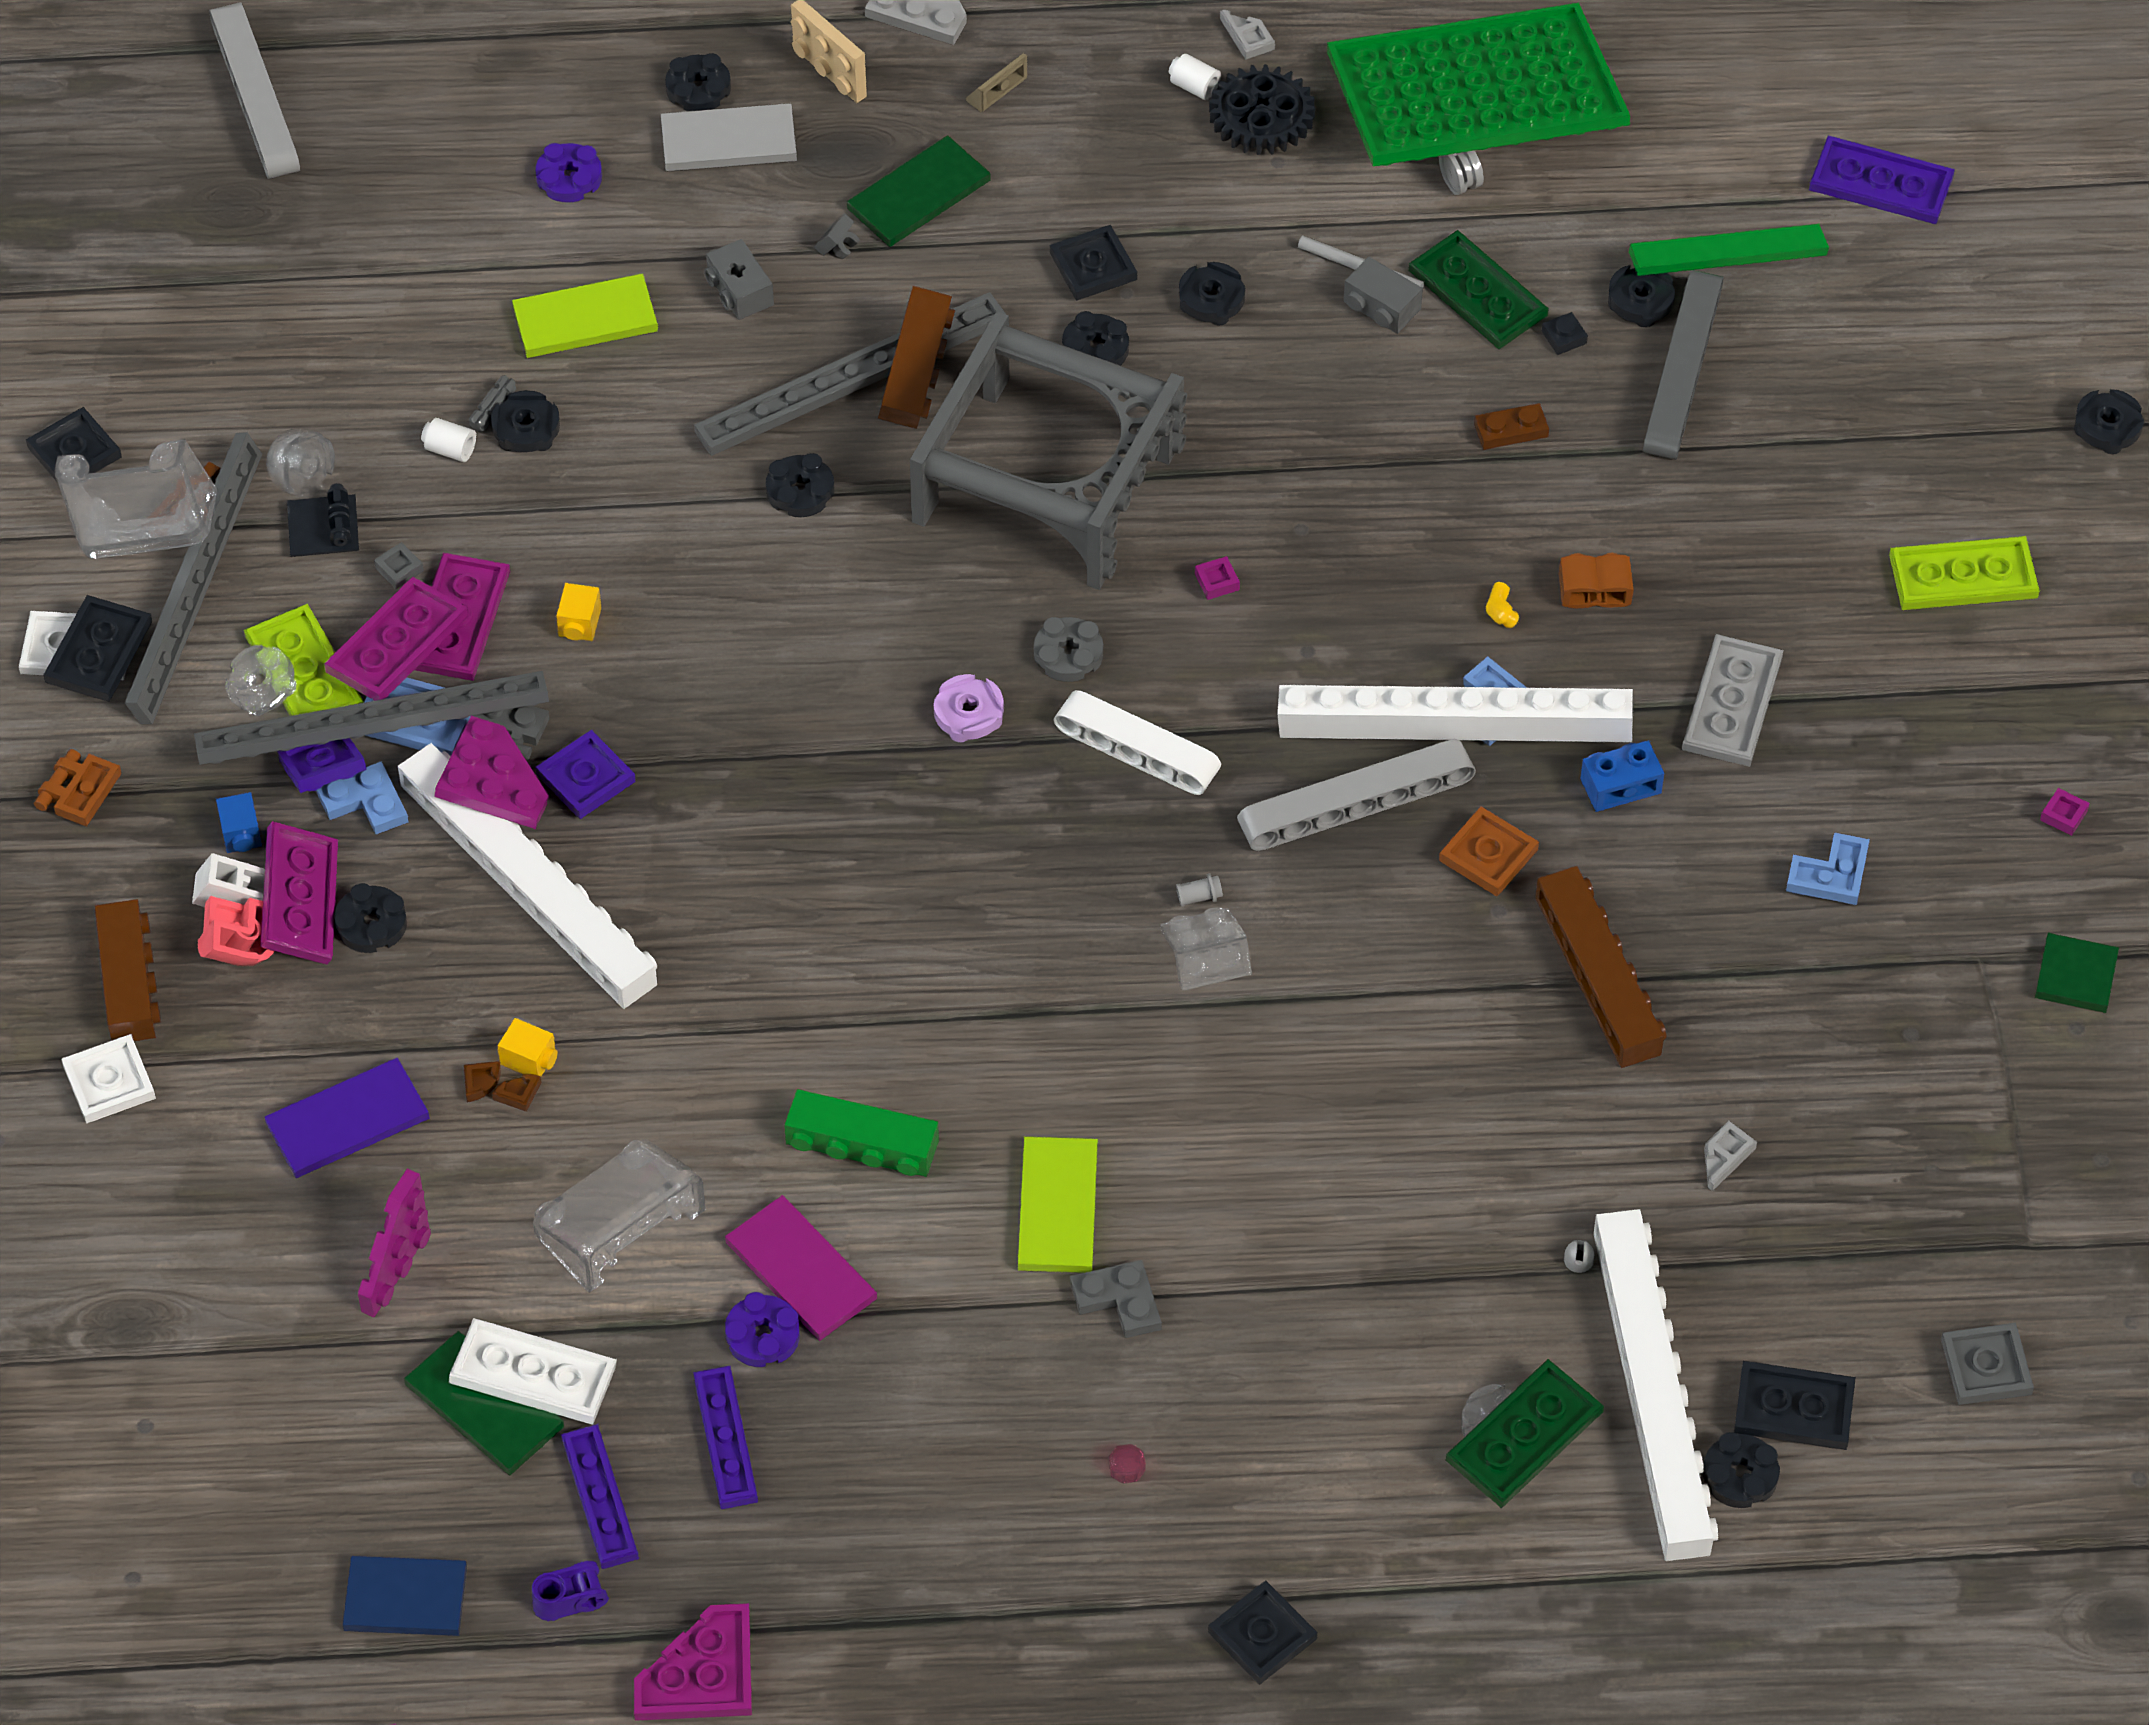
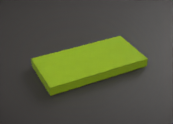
[512,273,658,358]
[1889,536,2040,610]
[244,604,364,716]
[1018,1136,1098,1273]

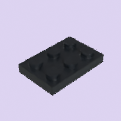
[43,595,152,702]
[1734,1361,1856,1450]

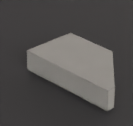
[1220,10,1275,60]
[1704,1121,1757,1191]

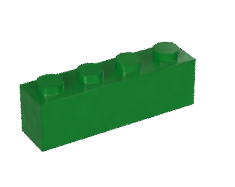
[784,1089,939,1177]

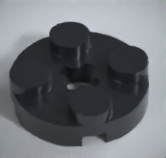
[665,53,731,111]
[1179,262,1246,326]
[1608,265,1675,328]
[1062,311,1129,366]
[2074,389,2144,455]
[491,390,560,452]
[766,453,834,517]
[334,883,407,953]
[1703,1432,1780,1508]

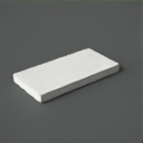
[449,1318,617,1425]

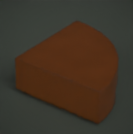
[464,1061,501,1102]
[492,1074,542,1112]

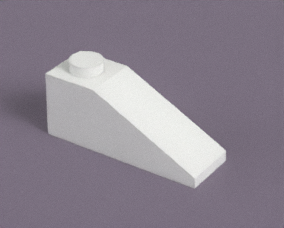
[192,853,265,907]

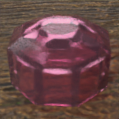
[1109,1444,1146,1484]

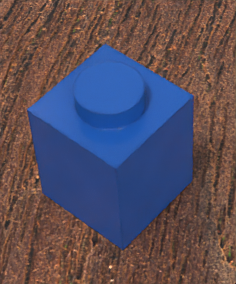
[216,792,262,853]

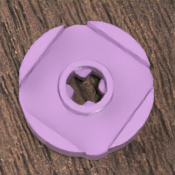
[934,674,1004,742]

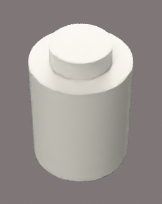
[1169,54,1221,100]
[421,418,476,462]

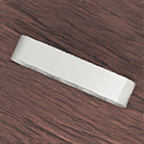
[1054,690,1221,795]

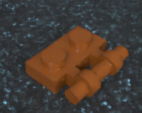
[34,749,122,827]

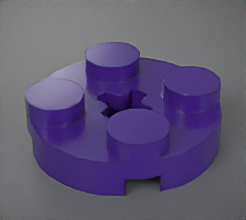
[535,143,602,202]
[725,1292,800,1367]

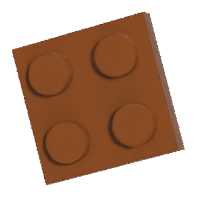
[1439,806,1539,897]

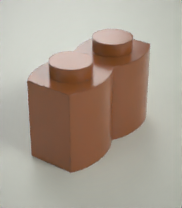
[1559,553,1634,609]

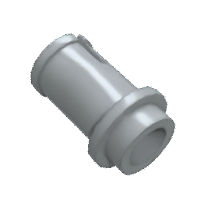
[1176,874,1223,907]

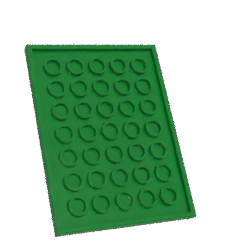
[1327,2,1630,167]

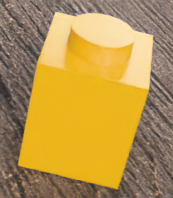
[556,583,601,641]
[497,1018,558,1076]

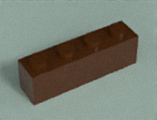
[878,286,955,429]
[95,899,161,1041]

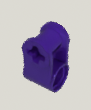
[532,1561,609,1621]

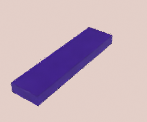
[693,1366,758,1510]
[561,1424,639,1569]

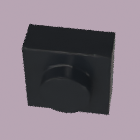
[1542,312,1588,355]

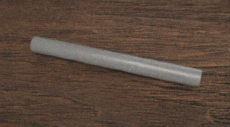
[1298,236,1424,288]

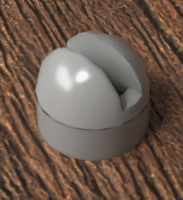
[1564,1240,1594,1273]

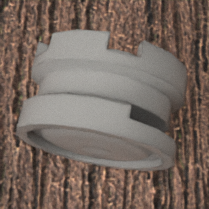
[1439,151,1484,195]

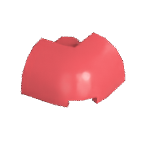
[198,896,275,966]

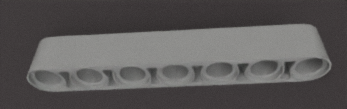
[209,2,300,179]
[1237,739,1476,851]

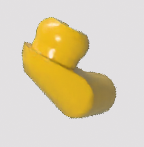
[1486,582,1519,628]

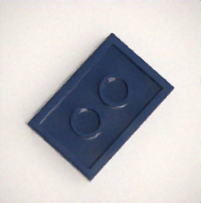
[343,1556,467,1636]

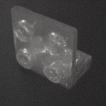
[1160,907,1252,991]

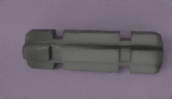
[469,375,516,432]

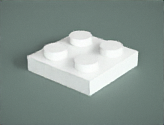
[61,1034,156,1124]

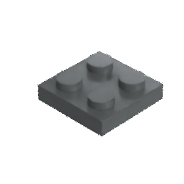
[1941,1323,2034,1405]

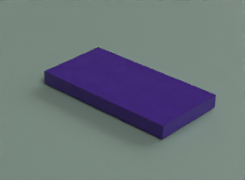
[1809,135,1955,224]
[264,1057,430,1178]

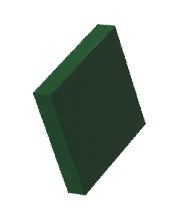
[2035,933,2119,1013]

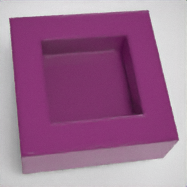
[1195,556,1240,600]
[2040,788,2090,836]

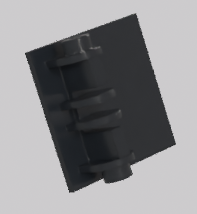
[287,483,359,557]

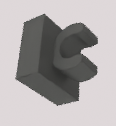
[814,213,860,259]
[374,542,424,589]

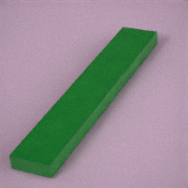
[1629,224,1829,276]

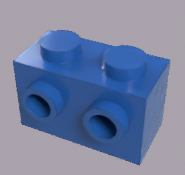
[1580,740,1664,812]

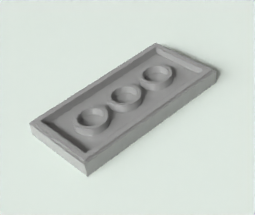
[661,103,797,171]
[1682,634,1784,767]

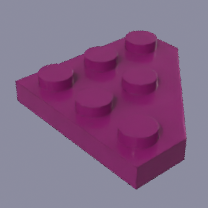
[434,716,548,829]
[358,1168,431,1317]
[634,1603,752,1721]

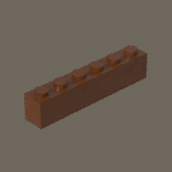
[1535,866,1667,1068]

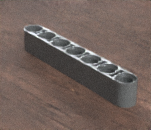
[1643,270,1724,460]

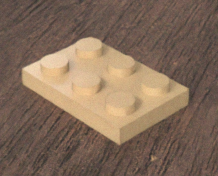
[791,0,867,103]

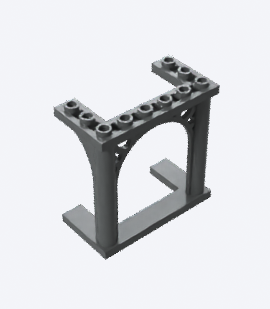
[910,311,1187,590]

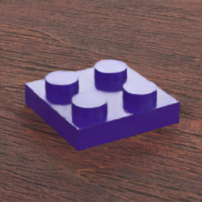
[536,730,636,819]
[277,738,367,793]

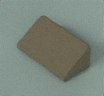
[966,53,1027,112]

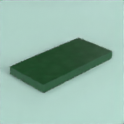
[847,135,991,247]
[1408,230,1549,349]
[404,1330,564,1476]
[1445,1359,1604,1508]

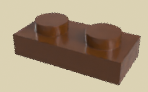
[1474,403,1549,450]

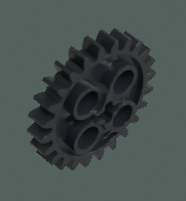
[1209,64,1315,155]

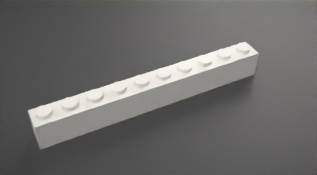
[1278,685,1633,742]
[398,743,657,1009]
[1594,1209,1718,1561]

